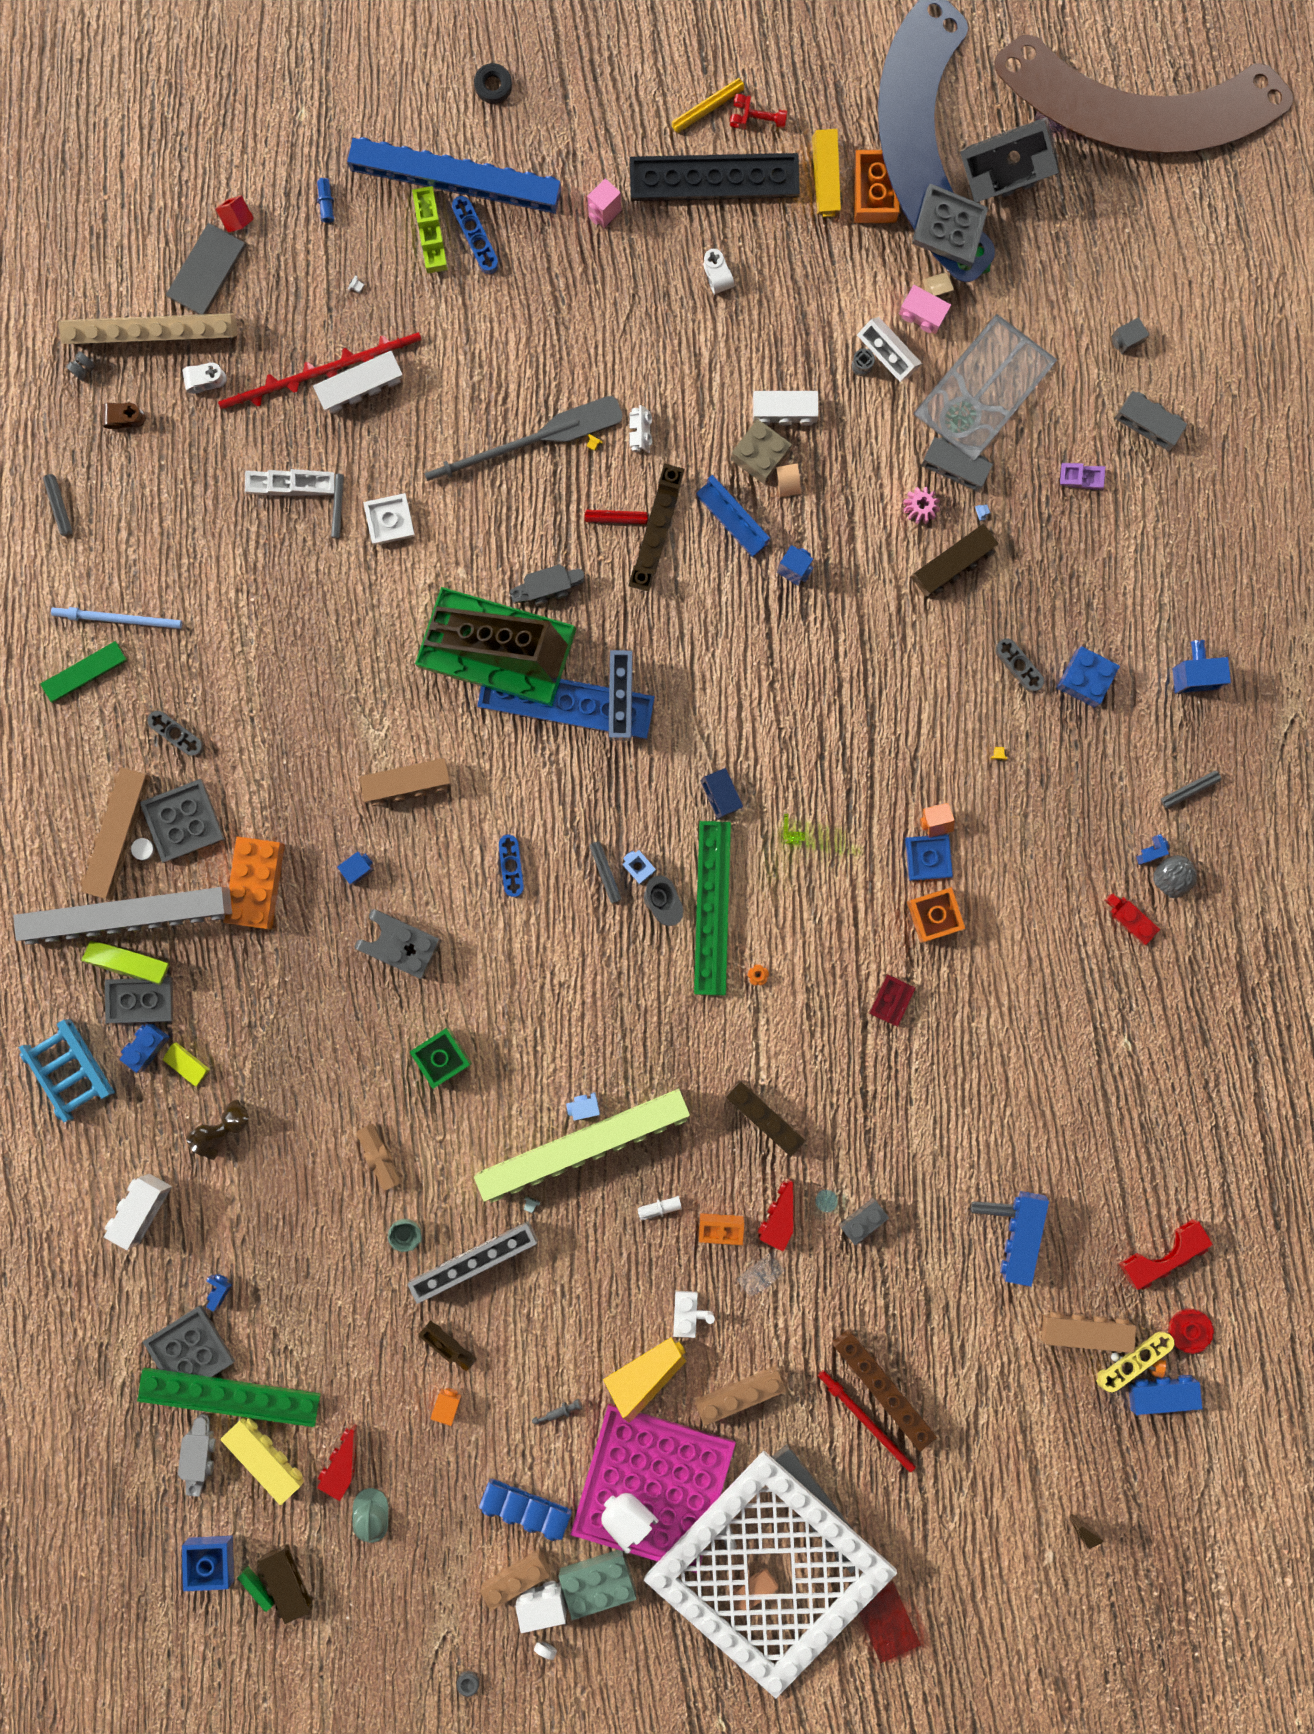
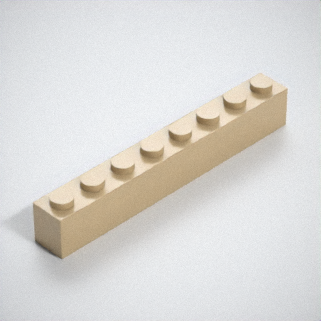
[58,313,238,344]

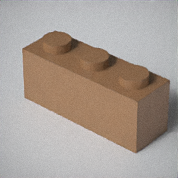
[480,1549,551,1611]

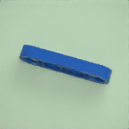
[452,196,499,275]

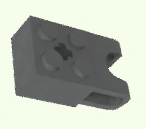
[354,909,442,979]

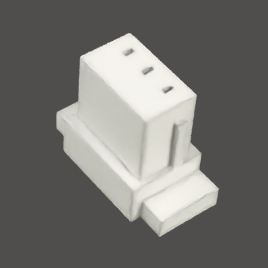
[348,275,364,293]

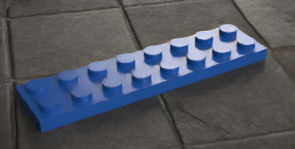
[477,679,655,739]

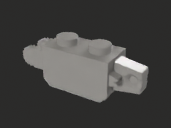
[178,1413,216,1496]

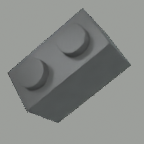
[839,1197,889,1245]

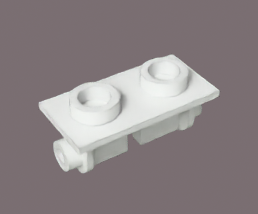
[630,405,652,453]

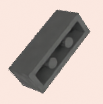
[1114,391,1187,452]
[921,437,993,492]

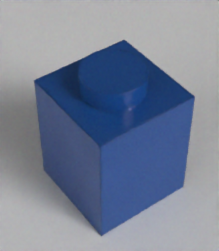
[337,851,374,885]

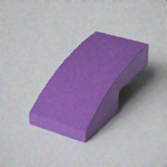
[1060,463,1105,490]

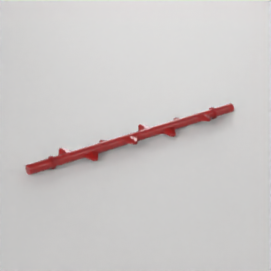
[218,332,422,410]

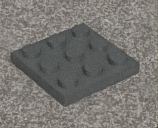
[912,183,988,267]
[140,779,225,863]
[143,1305,235,1377]

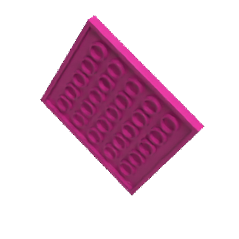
[570,1403,735,1573]

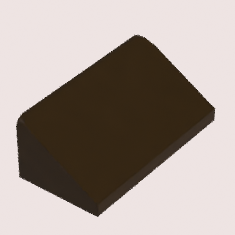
[1069,1514,1104,1549]

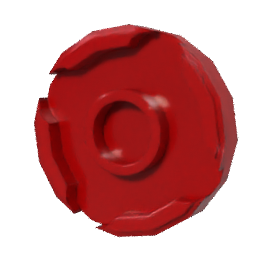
[1168,1308,1214,1354]

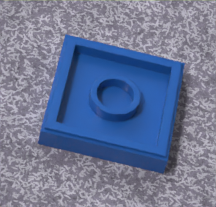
[905,834,953,881]

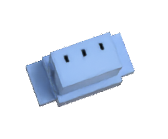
[975,505,990,521]

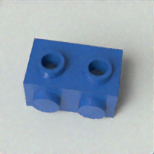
[777,545,814,586]
[119,1024,170,1073]

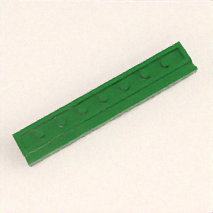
[694,821,731,995]
[137,1367,321,1427]

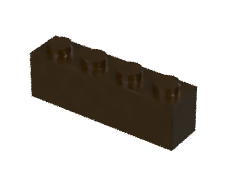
[911,523,999,598]
[725,1080,806,1157]

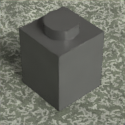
[1111,317,1149,354]

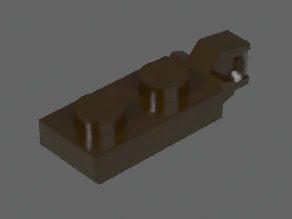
[418,1320,476,1372]

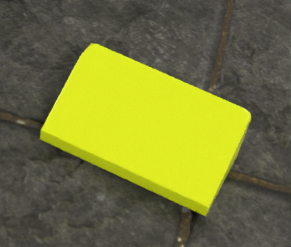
[162,1043,210,1087]

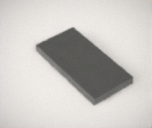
[166,223,246,315]

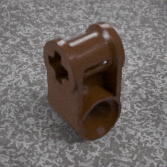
[102,402,146,429]

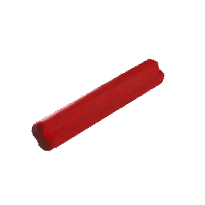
[584,509,648,524]

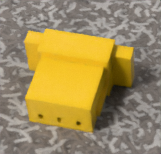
[587,434,603,451]
[991,747,1007,761]

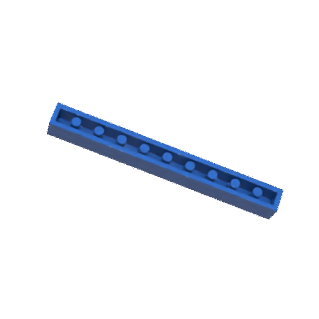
[347,137,561,214]

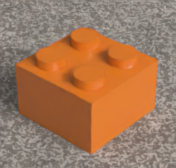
[907,887,965,943]

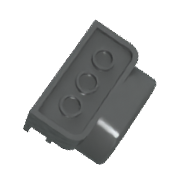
[960,117,1059,202]

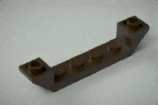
[628,463,685,592]

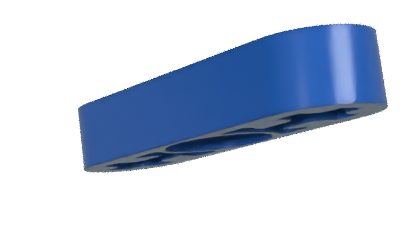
[499,834,524,897]

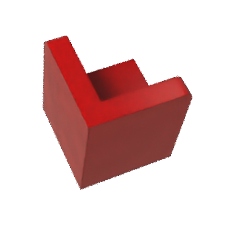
[215,195,254,232]

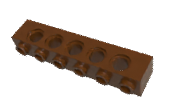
[832,1328,937,1452]

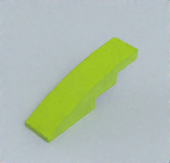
[412,186,448,274]
[81,941,170,985]

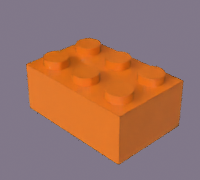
[853,150,900,223]

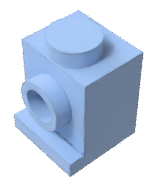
[622,850,656,885]
[566,1092,600,1120]

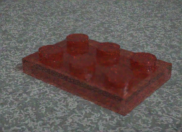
[859,1580,921,1663]

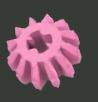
[903,487,940,524]

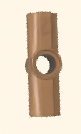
[356,1123,401,1191]

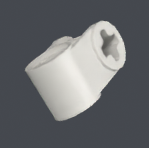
[703,249,735,295]
[182,363,227,394]

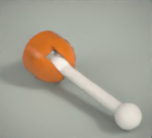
[1111,1353,1166,1378]

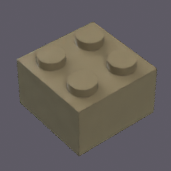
[731,419,792,485]

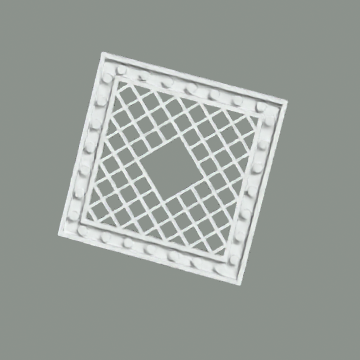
[644,1451,897,1698]

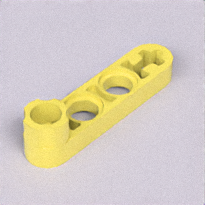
[1096,1332,1174,1392]

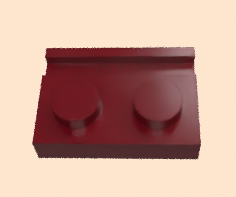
[868,974,916,1027]

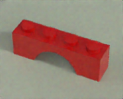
[1119,1219,1213,1290]

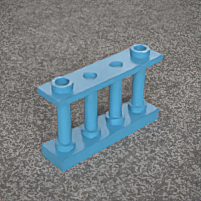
[18,1019,115,1122]

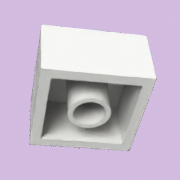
[515,1581,567,1633]

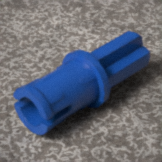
[317,178,335,223]

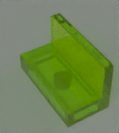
[780,814,806,844]

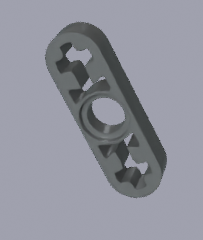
[995,638,1044,692]
[148,711,204,757]

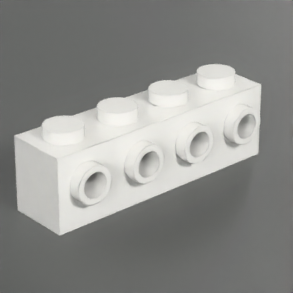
[313,351,403,413]

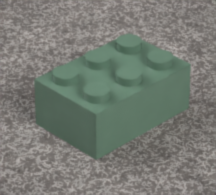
[559,1550,636,1620]

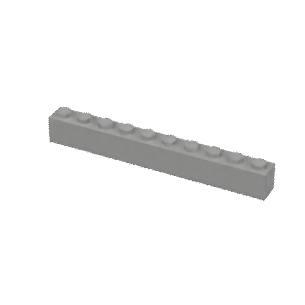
[13,887,232,945]

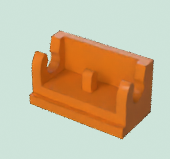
[699,1213,744,1245]

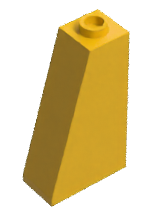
[812,129,841,217]
[603,1337,686,1423]

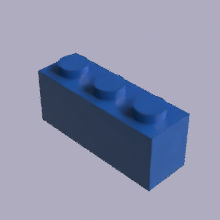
[1128,1375,1203,1415]

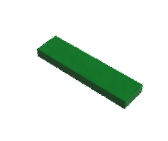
[40,641,128,703]

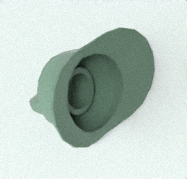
[352,1488,388,1543]

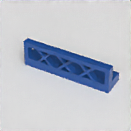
[696,475,770,558]

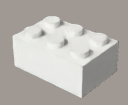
[104,1174,172,1250]

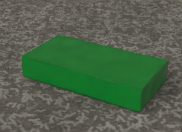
[237,1566,275,1612]

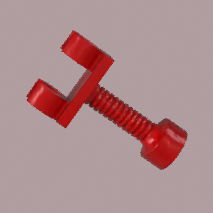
[730,94,788,130]

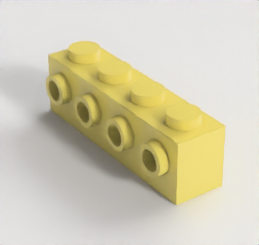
[220,1417,304,1506]

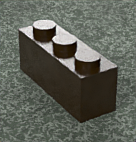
[258,1544,313,1624]

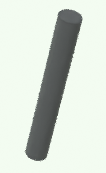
[331,474,344,539]

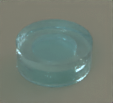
[815,1189,838,1212]

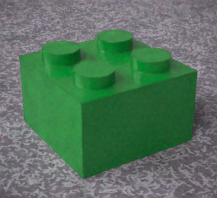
[409,1027,472,1089]

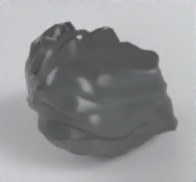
[1153,855,1197,899]

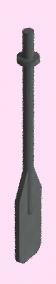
[424,396,623,481]

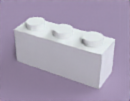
[857,317,922,382]
[753,391,818,426]

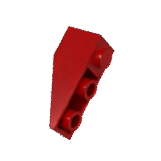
[757,1178,793,1252]
[317,1424,357,1501]

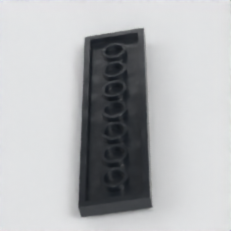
[630,153,800,201]

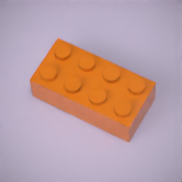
[223,836,285,930]

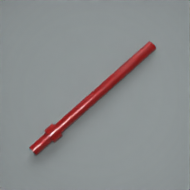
[818,1370,916,1473]

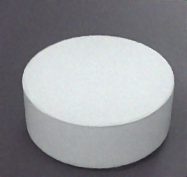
[131,838,155,860]
[534,1641,557,1660]

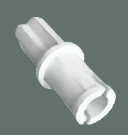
[638,1196,682,1220]

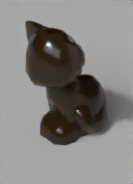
[186,1100,249,1160]

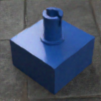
[1172,640,1231,694]

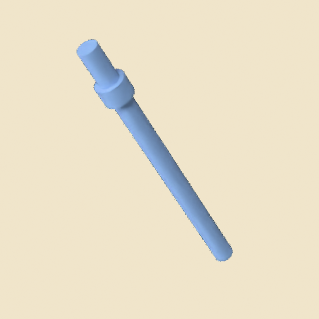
[51,607,182,629]

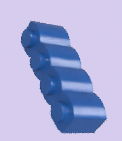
[479,1478,572,1541]

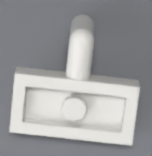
[673,1291,715,1338]

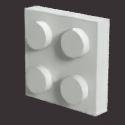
[363,493,415,546]

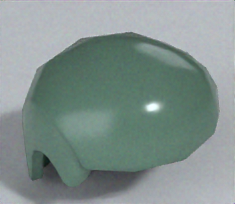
[388,1219,422,1252]

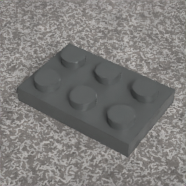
[105,977,173,1023]

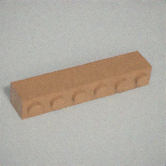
[80,767,151,900]

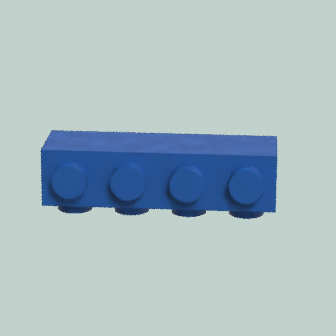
[1000,1191,1049,1287]

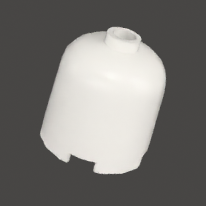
[601,1493,659,1553]

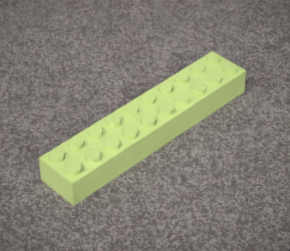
[474,1089,690,1203]

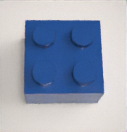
[1056,646,1120,708]
[182,1535,234,1591]

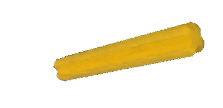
[672,78,745,133]

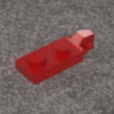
[1104,893,1160,945]

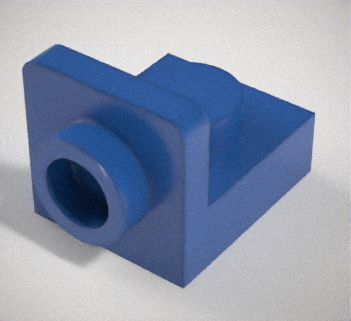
[1136,834,1169,865]
[206,1274,232,1312]

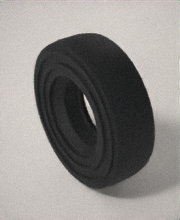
[474,63,512,104]

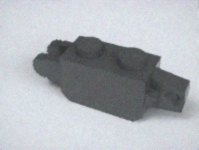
[510,564,585,606]

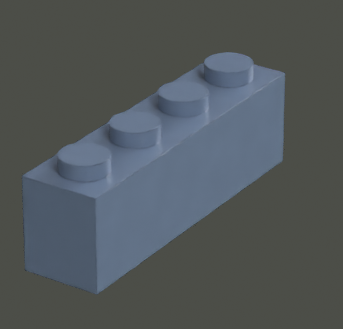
[609,650,633,741]

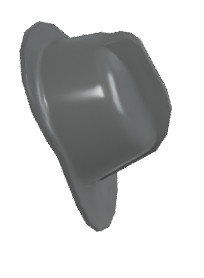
[644,876,684,926]

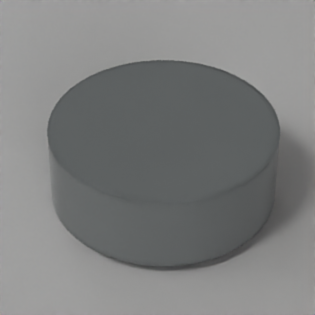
[456,1671,479,1697]

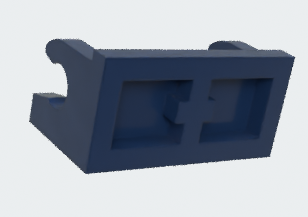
[700,768,743,820]

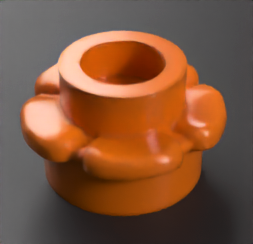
[747,964,769,986]

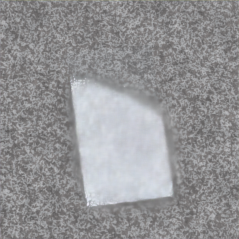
[913,314,1057,461]

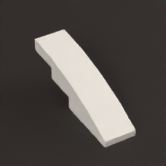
[245,469,334,496]

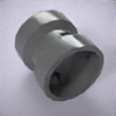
[851,348,875,376]
[66,351,96,382]

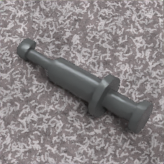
[532,1399,583,1425]

